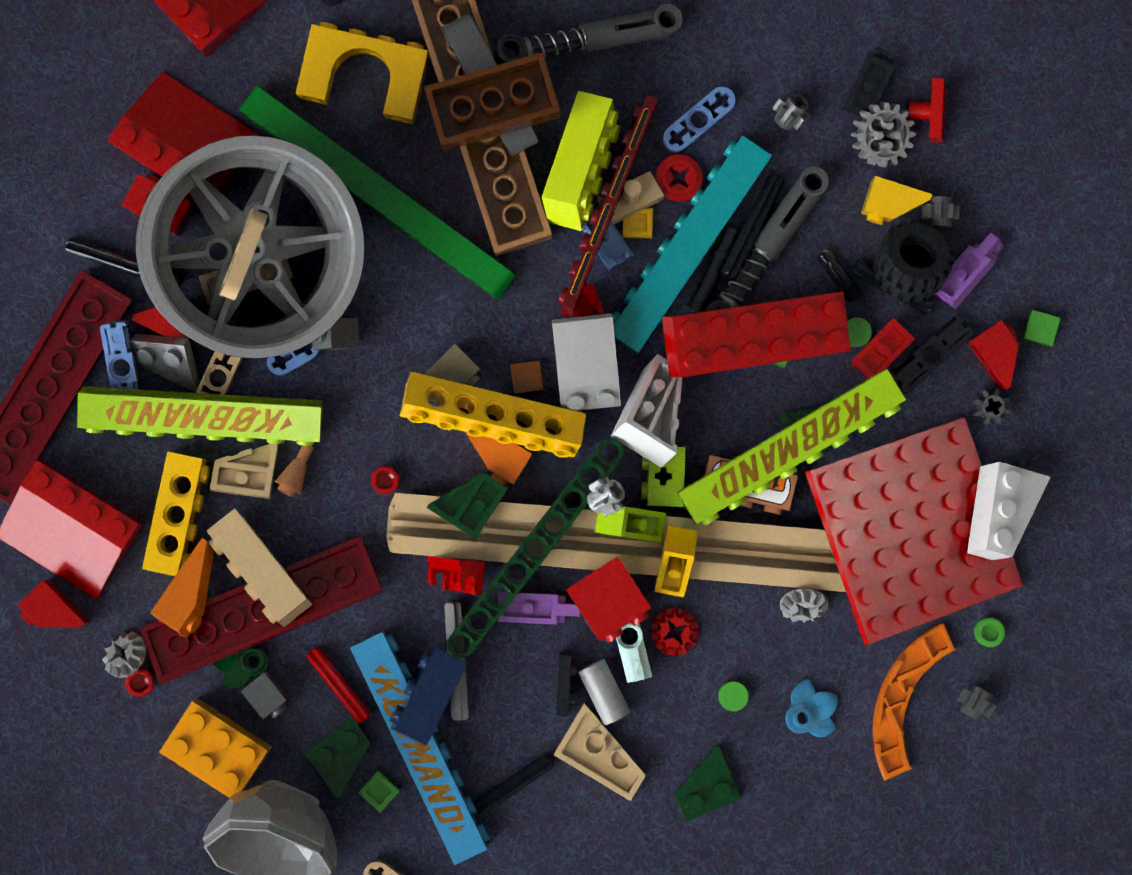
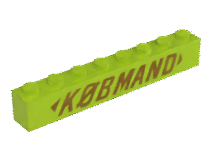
[677,369,906,526]
[77,386,323,446]

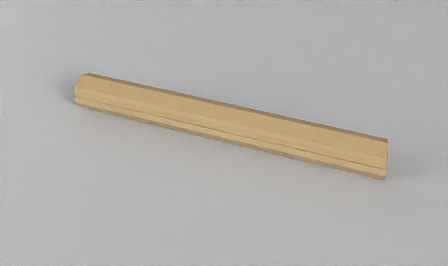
[386,493,846,592]

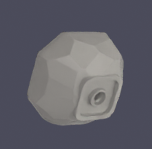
[203,780,338,875]

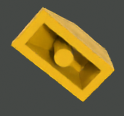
[861,176,932,225]
[654,525,698,597]

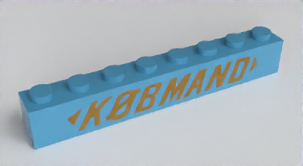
[350,630,490,865]

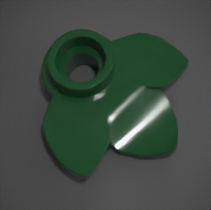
[213,646,269,689]

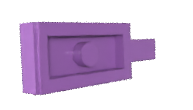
[934,233,1004,309]
[497,592,581,625]

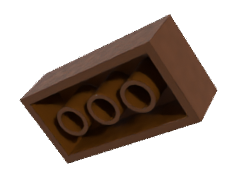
[424,52,560,152]

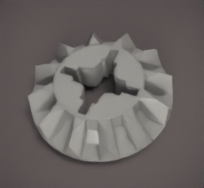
[780,588,828,624]
[102,631,146,678]

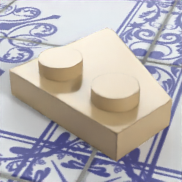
[210,443,279,499]

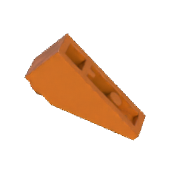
[458,408,533,487]
[150,538,215,638]

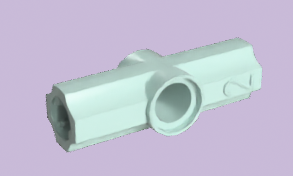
[616,622,652,683]

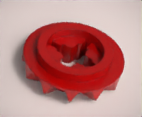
[655,154,703,202]
[651,608,699,656]

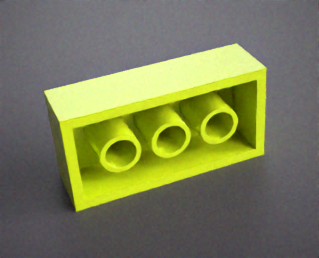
[542,91,620,231]

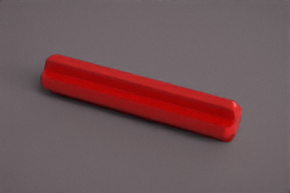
[306,647,371,723]

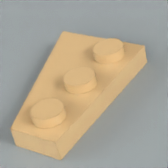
[553,703,646,801]

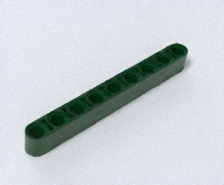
[447,439,624,658]

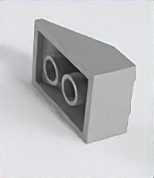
[552,313,621,411]

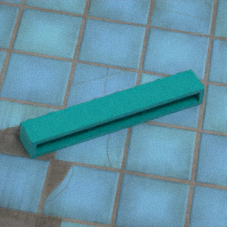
[613,135,772,355]

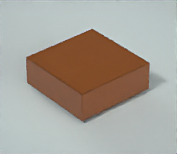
[510,361,543,394]

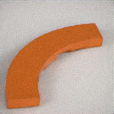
[873,623,956,781]

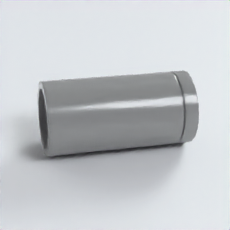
[578,658,631,725]

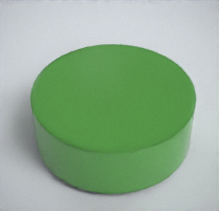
[847,317,872,348]
[974,617,1005,647]
[718,681,748,712]

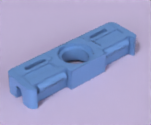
[100,320,139,389]

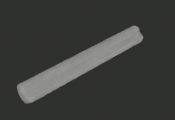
[444,602,469,721]

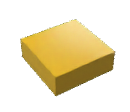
[622,208,653,239]

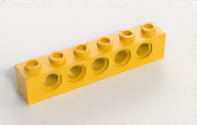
[400,372,586,458]

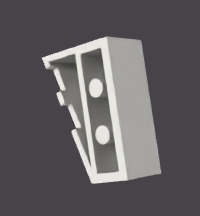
[611,354,682,467]
[967,462,1050,560]

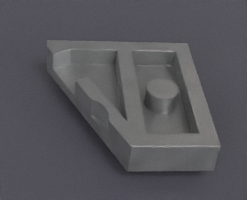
[130,334,201,392]

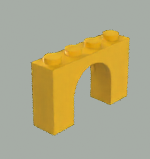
[296,22,430,125]

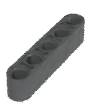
[441,13,539,157]

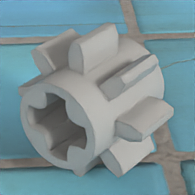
[587,477,625,517]

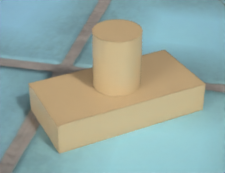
[597,171,664,226]

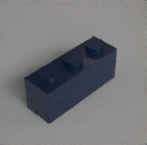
[389,647,468,746]

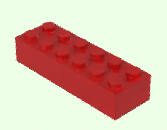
[662,292,851,378]

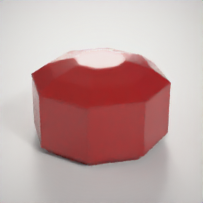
[371,466,400,495]
[124,666,154,697]

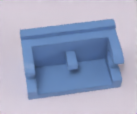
[582,205,634,272]

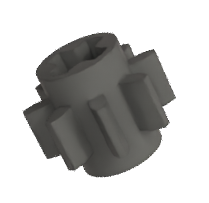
[772,93,811,130]
[922,196,960,229]
[972,389,1010,425]
[957,685,997,722]

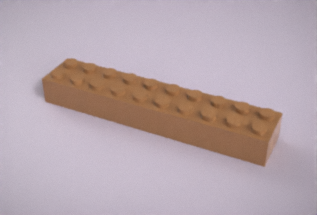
[412,0,552,257]

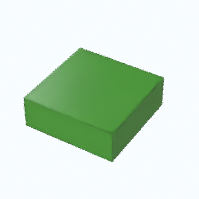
[1022,310,1060,347]
[358,770,401,813]

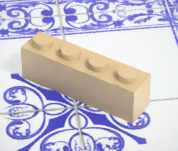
[207,508,312,627]

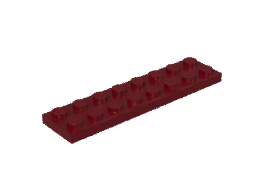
[0,270,134,505]
[139,536,383,685]

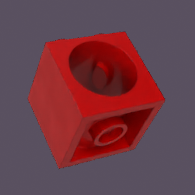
[566,556,651,643]

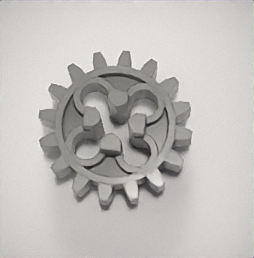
[851,101,916,167]

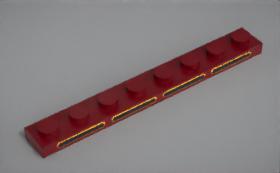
[558,95,658,318]

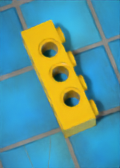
[142,452,210,576]

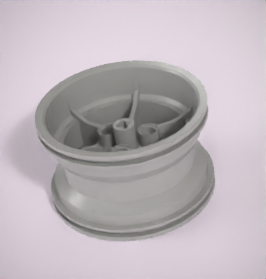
[136,136,364,358]

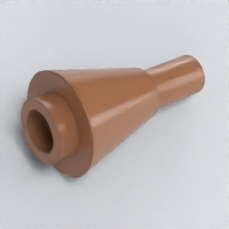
[274,445,314,497]

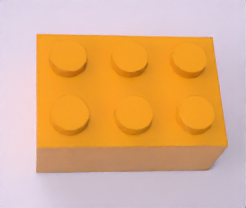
[159,698,272,798]

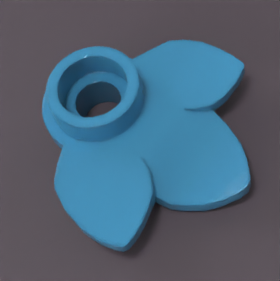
[785,679,838,737]

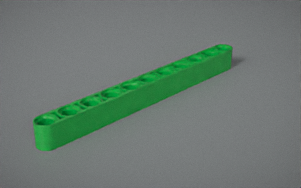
[238,86,516,300]

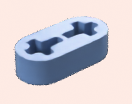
[267,347,320,376]

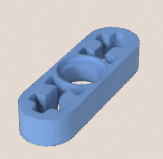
[663,87,735,153]

